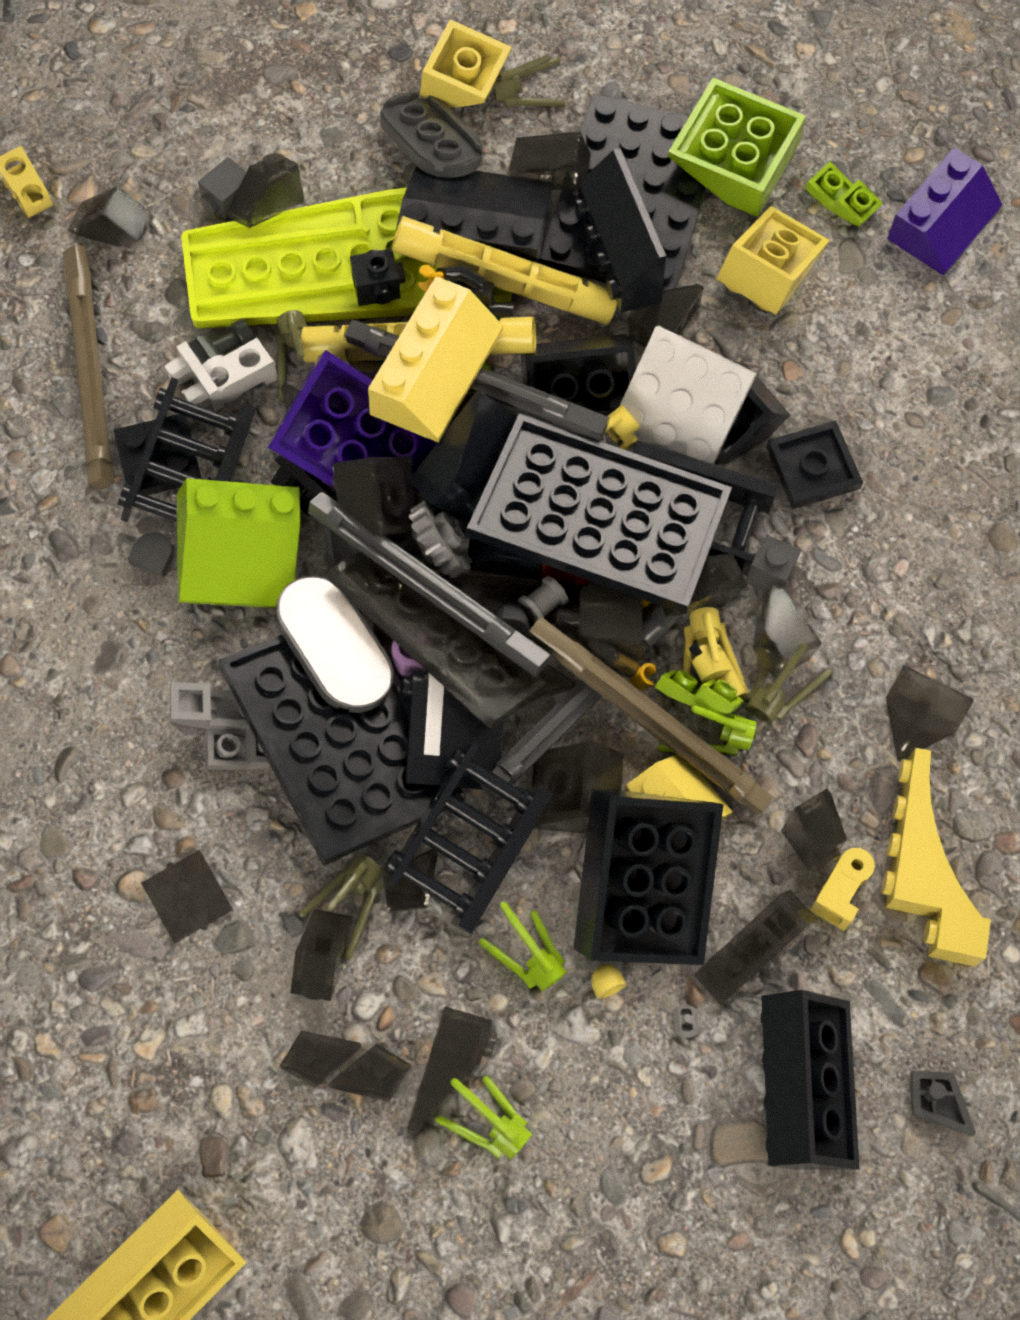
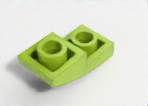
[804,161,883,227]
[655,669,744,713]

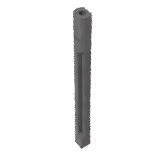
[345,319,610,441]
[308,491,551,677]
[480,604,691,800]

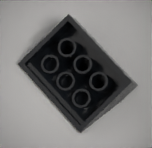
[396,166,554,263]
[573,789,724,965]

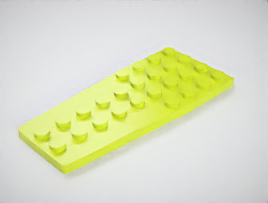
[181,187,512,329]

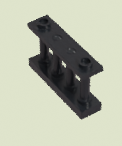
[117,377,256,522]
[633,440,778,576]
[383,743,554,934]

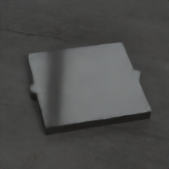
[141,850,233,944]

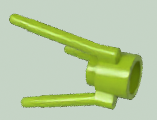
[658,705,756,756]
[478,901,568,992]
[435,1075,532,1160]

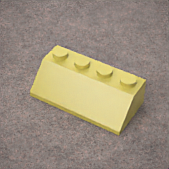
[368,276,503,443]
[45,1190,247,1320]

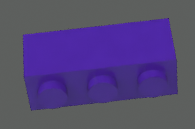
[887,147,1002,276]

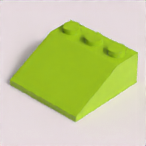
[668,77,806,217]
[177,478,300,608]

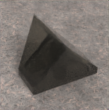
[886,664,974,762]

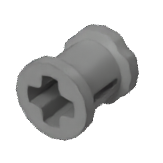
[517,575,569,624]

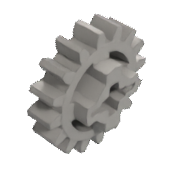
[409,500,472,579]

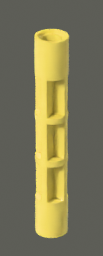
[391,216,617,325]
[301,317,536,363]

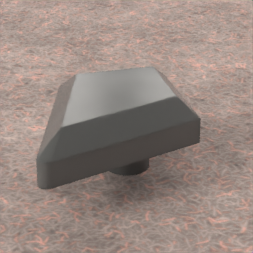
[910,1071,976,1136]

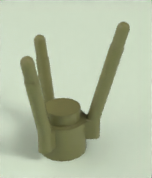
[492,55,566,108]
[275,310,311,401]
[746,642,832,724]
[298,854,384,960]

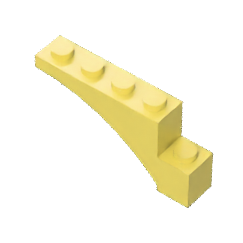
[881,748,991,967]

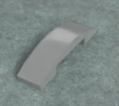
[170,682,249,730]

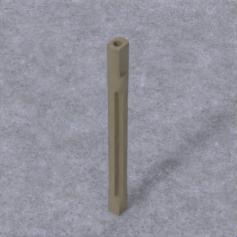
[63,244,115,490]
[527,616,773,815]

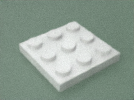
[619,326,757,464]

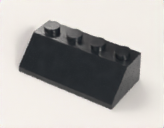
[574,148,666,313]
[760,990,860,1170]

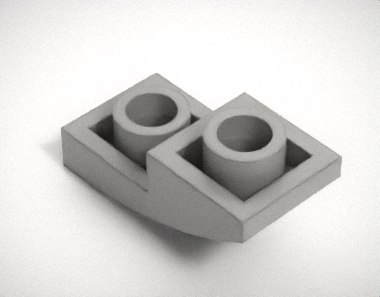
[205,726,271,770]

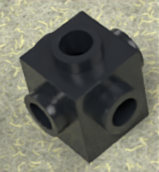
[350,249,406,306]

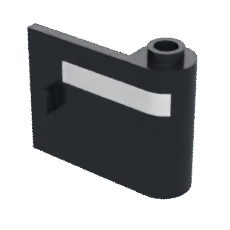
[399,668,505,790]

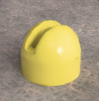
[591,964,627,999]

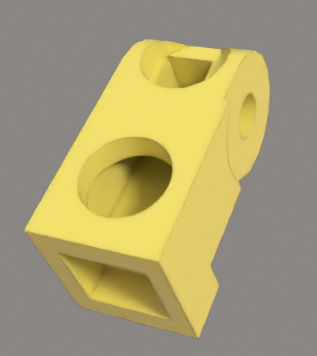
[0,146,53,218]
[809,848,875,931]

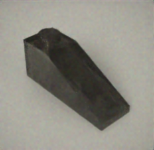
[694,889,818,1006]
[407,1006,498,1136]

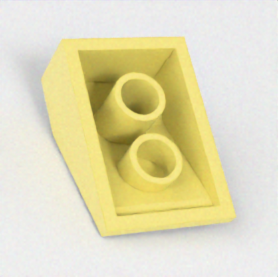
[716,206,830,315]

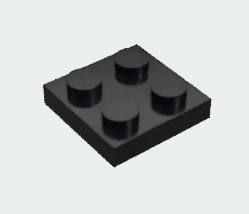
[114,414,202,495]
[766,421,863,509]

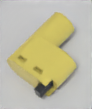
[688,643,748,699]

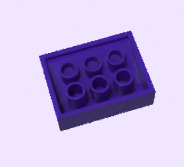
[268,350,448,527]

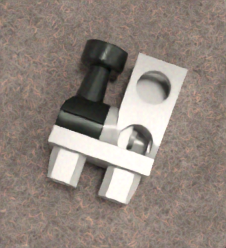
[164,318,278,411]

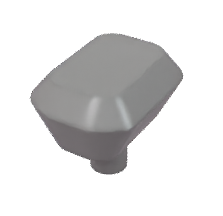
[673,1005,698,1038]

